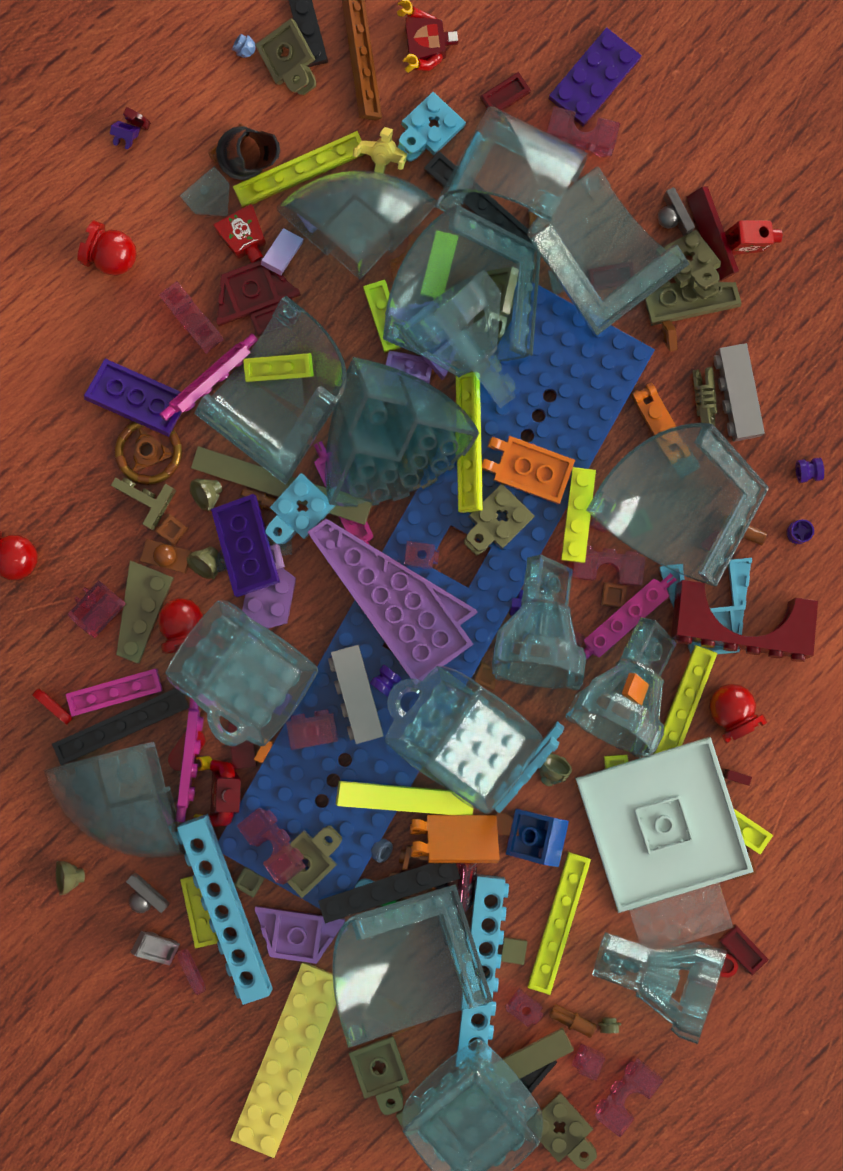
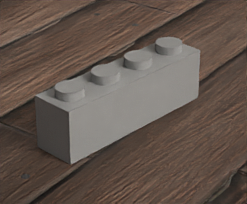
[714,343,765,442]
[328,645,384,744]

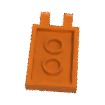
[482,436,575,504]
[410,815,500,863]

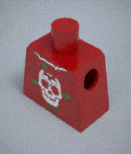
[213,204,266,263]
[725,220,783,255]

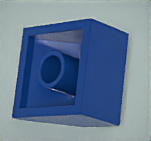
[506,809,569,867]

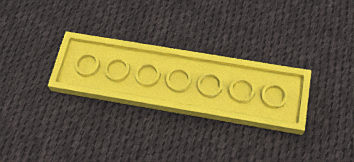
[231,962,346,1158]

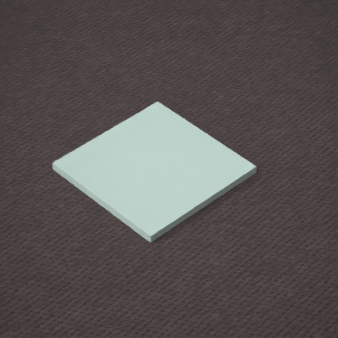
[576,737,754,913]

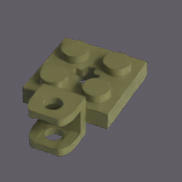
[255,19,316,95]
[657,230,721,300]
[473,266,519,339]
[464,484,535,555]
[270,825,342,898]
[349,1036,409,1115]
[526,1092,597,1169]

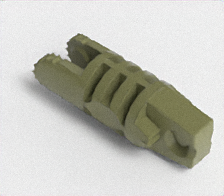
[693,367,717,428]

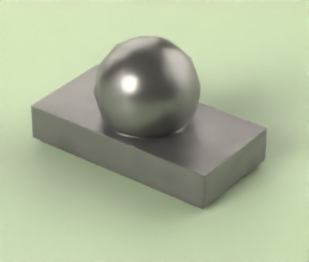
[658,187,695,236]
[126,873,170,913]
[130,931,180,965]

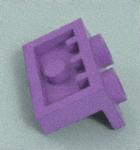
[383,350,432,394]

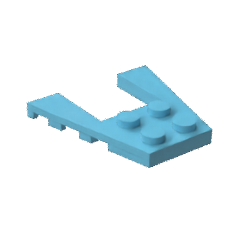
[659,558,752,654]
[492,721,564,814]

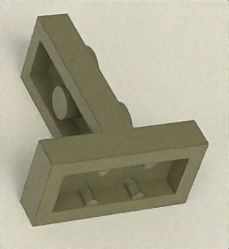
[111,477,176,531]

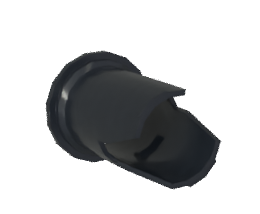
[216,126,280,180]

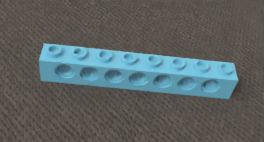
[176,814,273,1005]
[456,874,509,1070]

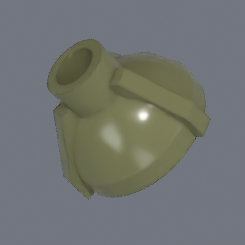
[190,479,222,512]
[187,546,219,579]
[539,753,572,786]
[56,861,85,895]

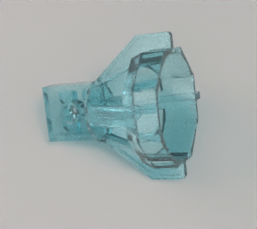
[398,270,516,408]
[492,555,586,690]
[565,617,677,758]
[592,932,727,1044]

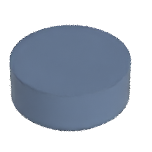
[371,838,393,863]

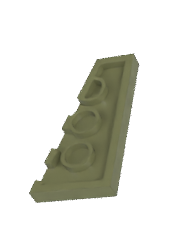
[640,281,742,326]
[116,560,174,664]

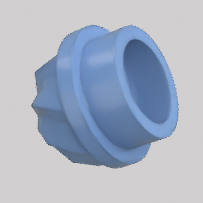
[232,34,255,58]

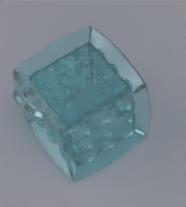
[165,600,318,746]
[385,666,542,814]
[402,1039,543,1171]

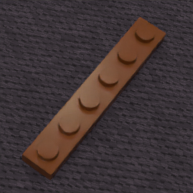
[342,0,382,121]

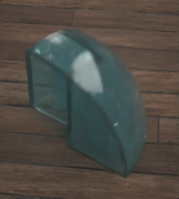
[277,170,438,279]
[325,357,479,507]
[44,742,186,858]

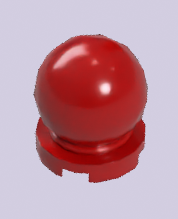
[77,220,137,276]
[0,531,38,580]
[158,598,208,654]
[709,684,767,743]

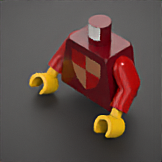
[397,0,458,73]
[193,756,241,827]

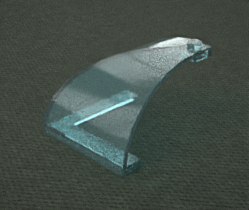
[434,106,589,221]
[527,167,689,335]
[383,205,541,362]
[194,296,347,485]
[586,423,769,586]
[332,884,493,1048]

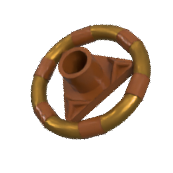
[115,422,182,485]

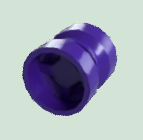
[795,458,824,483]
[786,519,814,544]
[370,664,402,697]

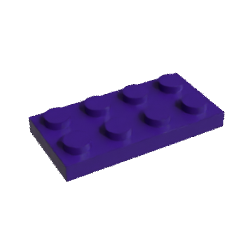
[548,27,642,127]
[84,359,182,437]
[211,494,280,597]

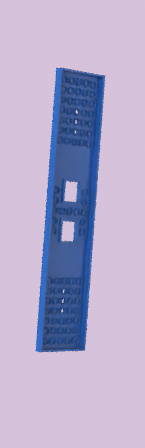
[218,283,655,909]

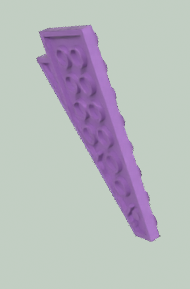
[307,519,478,685]

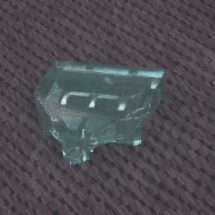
[180,166,230,216]

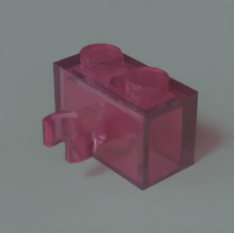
[67,580,126,638]
[286,709,339,750]

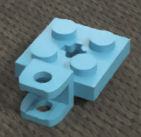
[398,92,466,162]
[265,473,336,544]

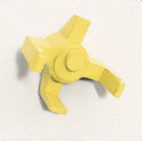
[353,127,407,177]

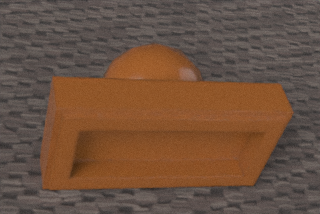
[140,539,192,574]

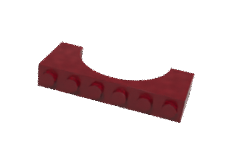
[671,580,818,662]

